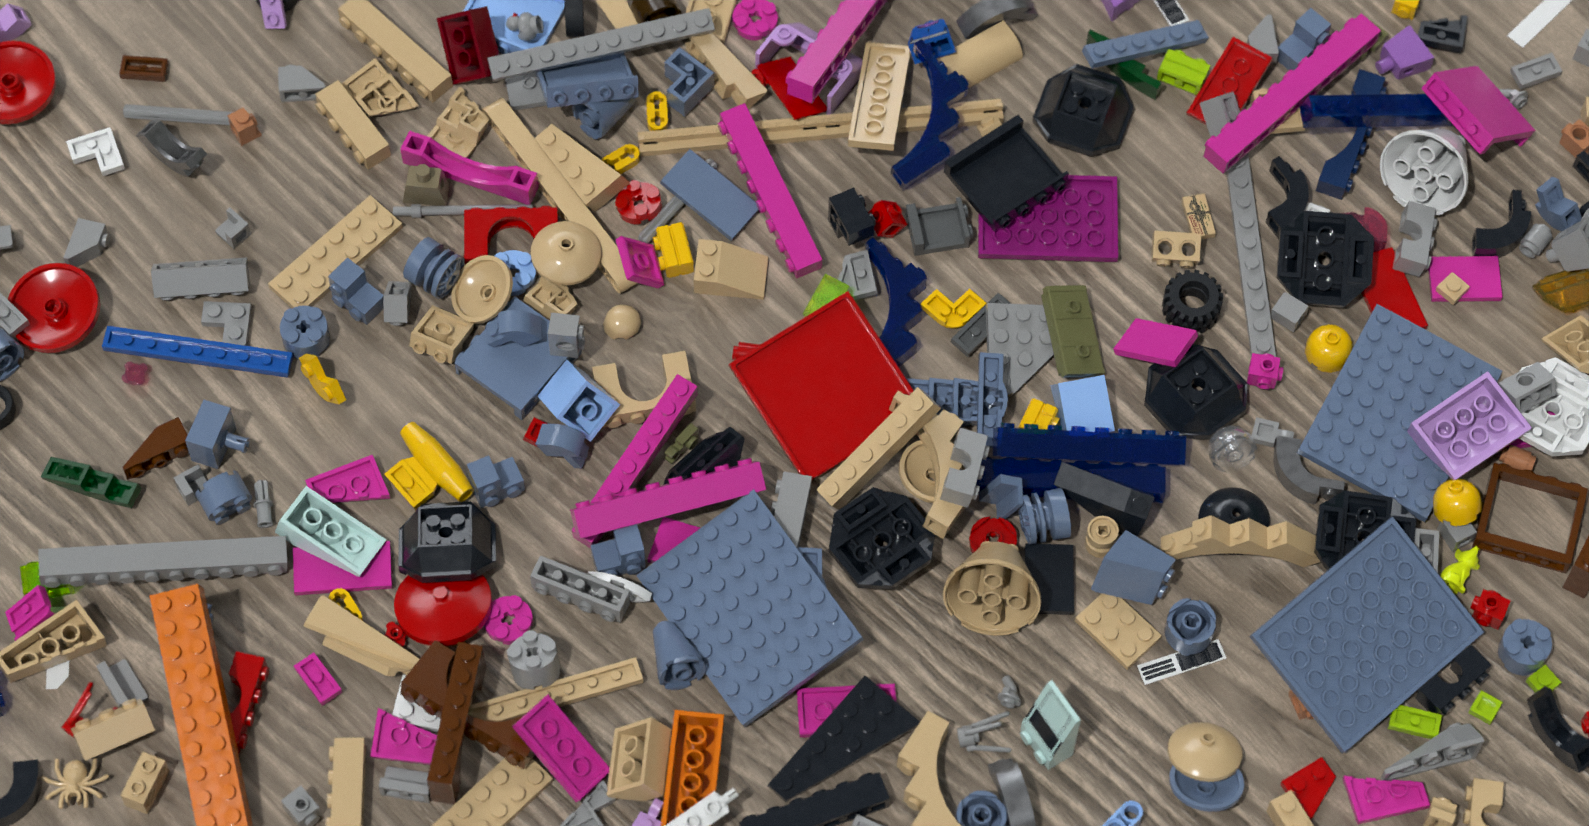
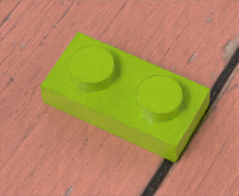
[1388,705,1442,739]

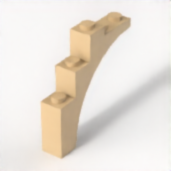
[889,391,965,539]
[1161,515,1320,567]
[897,711,961,826]

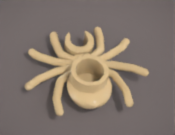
[41,758,109,809]

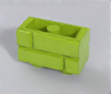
[1157,49,1211,95]

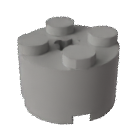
[507,630,560,690]

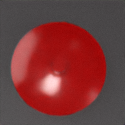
[0,41,56,124]
[7,263,101,353]
[394,575,492,646]

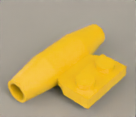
[384,422,474,510]

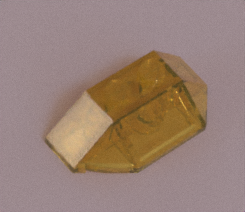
[1532,269,1589,313]

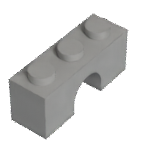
[1393,201,1437,277]
[940,428,990,508]

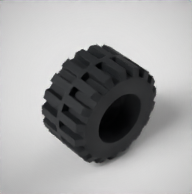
[1162,270,1223,333]

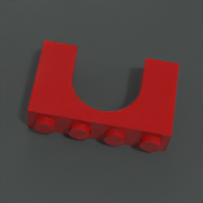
[464,206,558,265]

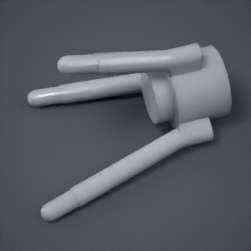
[957,711,1011,753]

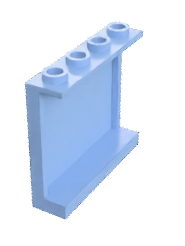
[463,0,565,54]

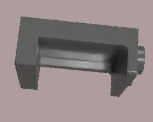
[905,197,973,256]

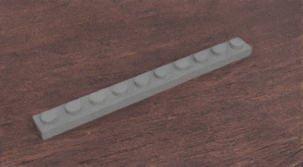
[488,8,715,82]
[1226,153,1276,357]

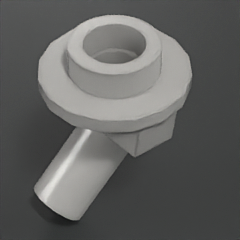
[1499,89,1528,109]
[997,675,1021,709]

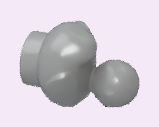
[506,12,544,41]

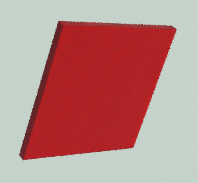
[728,291,914,481]

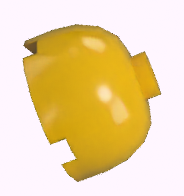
[1305,324,1353,373]
[1433,479,1482,526]

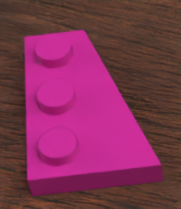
[305,454,390,503]
[371,708,437,765]
[1342,776,1430,825]

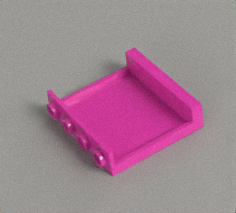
[1421,66,1536,154]

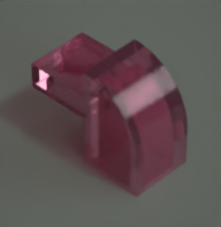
[1342,207,1387,252]

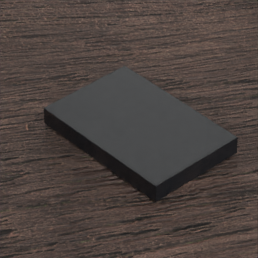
[1025,543,1074,615]

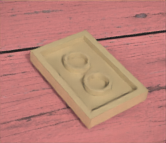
[1075,594,1162,670]

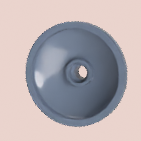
[1169,765,1244,812]

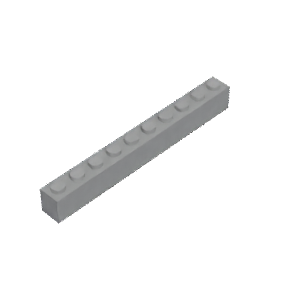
[38,536,287,588]

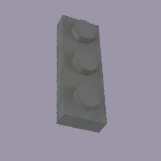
[950,293,1011,357]

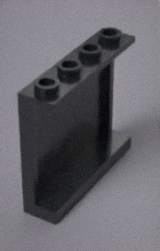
[944,114,1069,232]

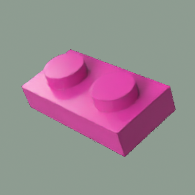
[294,652,342,706]

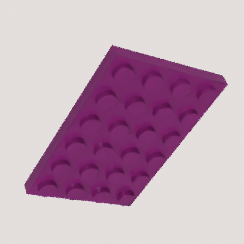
[978,175,1118,262]

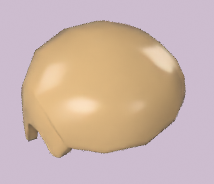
[603,305,641,340]

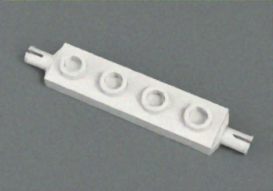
[666,788,739,826]

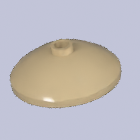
[531,221,601,285]
[451,255,513,323]
[899,440,965,503]
[1168,722,1242,782]

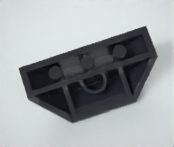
[663,427,745,485]

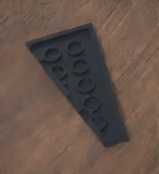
[767,676,920,803]

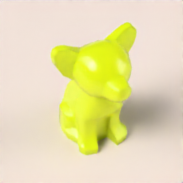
[1440,546,1480,595]

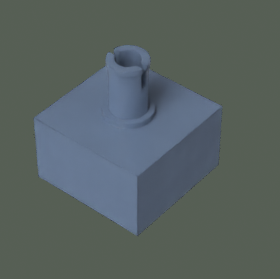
[185,400,250,469]

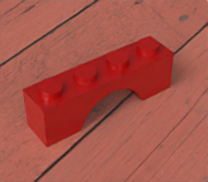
[229,651,269,755]

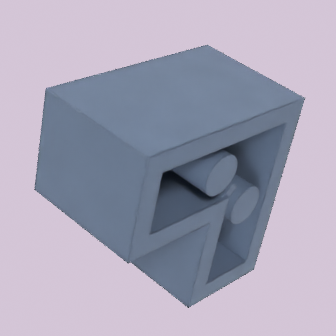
[1277,8,1331,71]
[664,47,714,117]
[328,257,384,325]
[466,456,525,508]
[590,524,645,576]

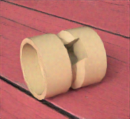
[1085,516,1119,558]

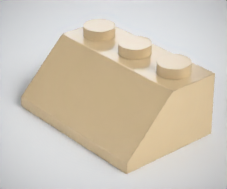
[1541,315,1589,374]
[606,717,671,801]

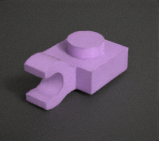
[632,798,664,826]

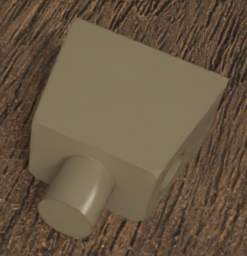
[403,164,450,206]

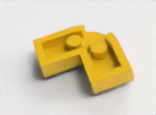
[920,289,987,328]
[299,353,346,405]

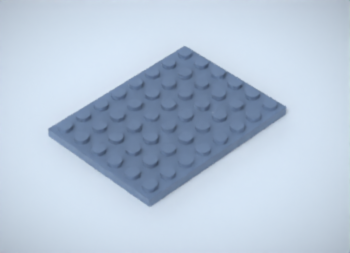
[1297,304,1502,522]
[636,489,864,727]
[1249,517,1484,753]

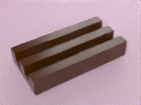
[119,55,169,82]

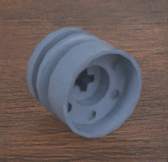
[403,237,465,299]
[1019,488,1071,545]

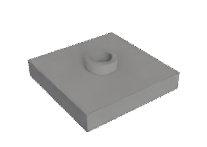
[505,73,546,111]

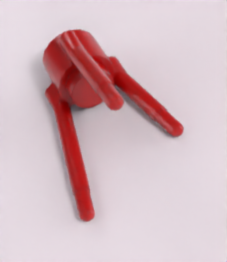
[61,682,118,739]

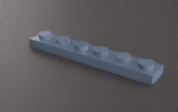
[1082,20,1209,69]

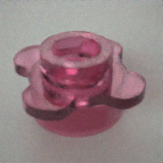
[122,361,148,385]

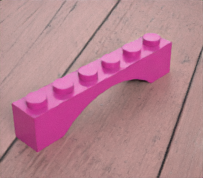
[400,130,539,205]

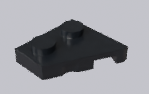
[1418,15,1468,53]

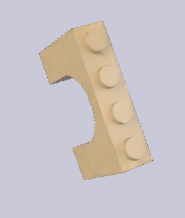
[592,351,696,428]

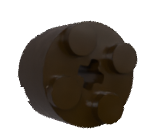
[630,0,682,24]

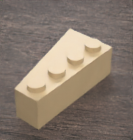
[534,124,630,212]
[0,600,107,683]

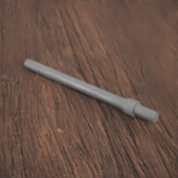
[393,204,533,218]

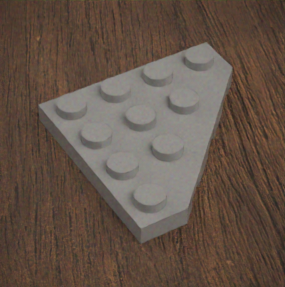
[985,303,1054,396]

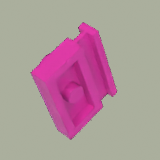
[5,585,55,641]

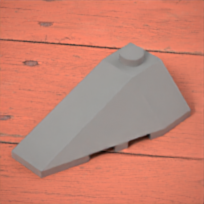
[1381,723,1484,781]

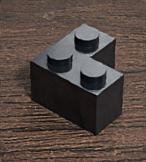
[828,187,876,246]

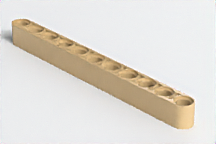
[482,98,637,294]

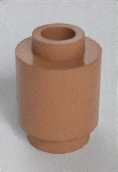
[1499,444,1536,470]

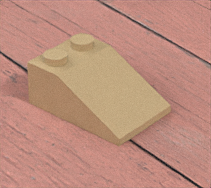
[694,239,768,300]

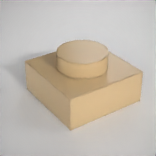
[976,116,1002,137]
[1435,272,1470,305]

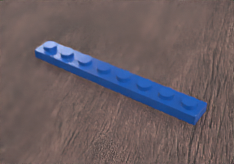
[102,326,293,378]

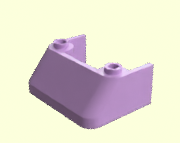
[755,23,863,115]

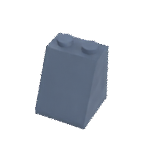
[1091,530,1176,605]

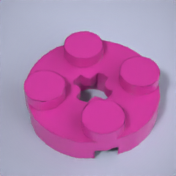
[733,0,778,41]
[484,595,533,645]

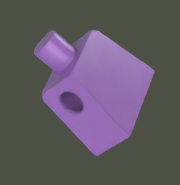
[1375,25,1434,79]

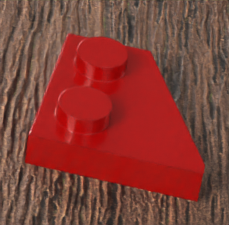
[1280,757,1336,821]

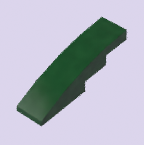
[1086,29,1162,100]
[41,457,142,509]

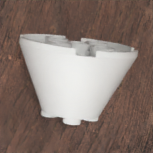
[1380,128,1468,215]

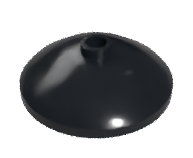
[1198,487,1270,555]

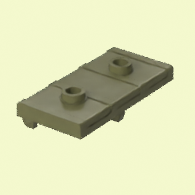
[1041,285,1105,378]

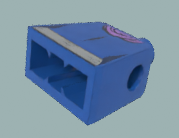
[908,19,956,64]

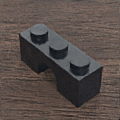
[1415,645,1492,716]

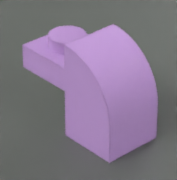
[0,3,32,42]

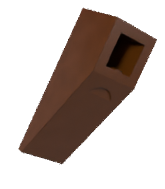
[122,417,189,480]

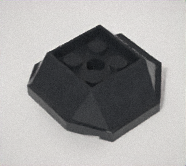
[1032,64,1134,156]
[1276,211,1374,308]
[1144,344,1248,439]
[829,487,935,589]
[1314,490,1416,570]
[398,501,497,583]

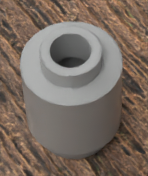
[1519,224,1552,258]

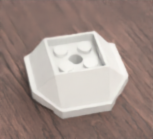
[1519,357,1589,456]

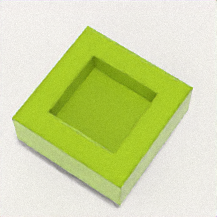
[1525,665,1562,693]
[1468,690,1503,725]

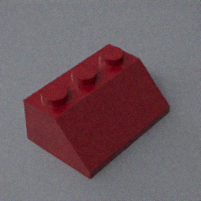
[436,6,499,85]

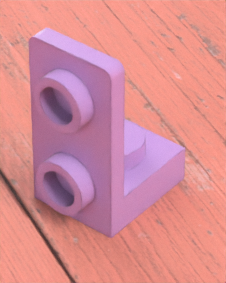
[260,0,287,29]

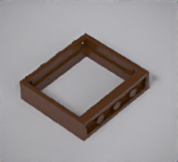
[1472,463,1588,574]

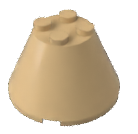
[943,541,1041,636]

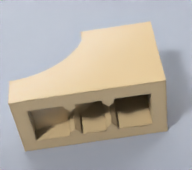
[1423,797,1457,826]

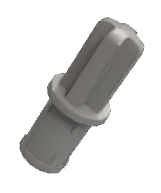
[254,480,273,528]

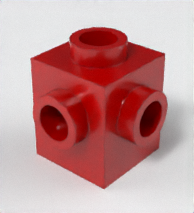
[868,200,908,238]
[1470,589,1511,630]

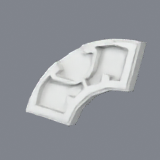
[587,571,652,603]

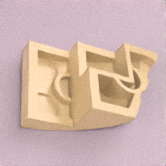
[341,58,418,117]
[427,87,489,159]
[523,277,577,321]

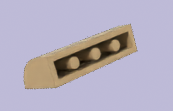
[927,20,1023,100]

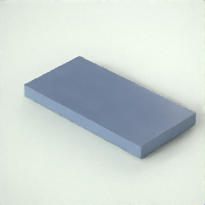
[660,149,759,241]

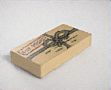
[1181,193,1216,239]

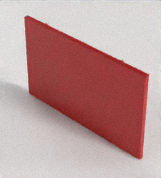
[756,56,827,120]

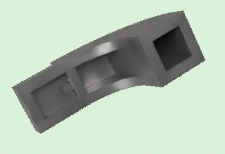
[956,0,1038,39]
[136,120,207,177]
[1273,436,1345,504]
[988,758,1036,826]

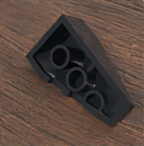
[1054,462,1155,537]

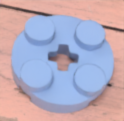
[495,250,536,296]

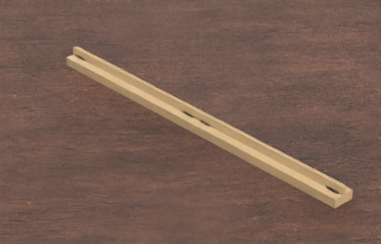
[638,99,1004,157]

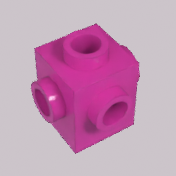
[1247,353,1283,389]

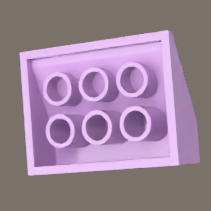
[1407,371,1532,480]

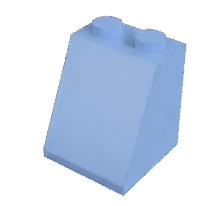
[538,359,620,442]
[1050,375,1115,444]

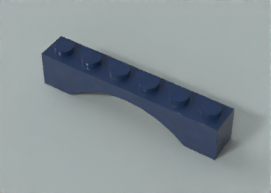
[1316,69,1387,200]

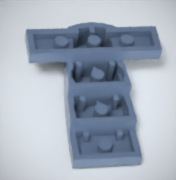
[906,352,1008,449]

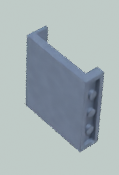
[535,52,639,108]
[455,297,582,420]

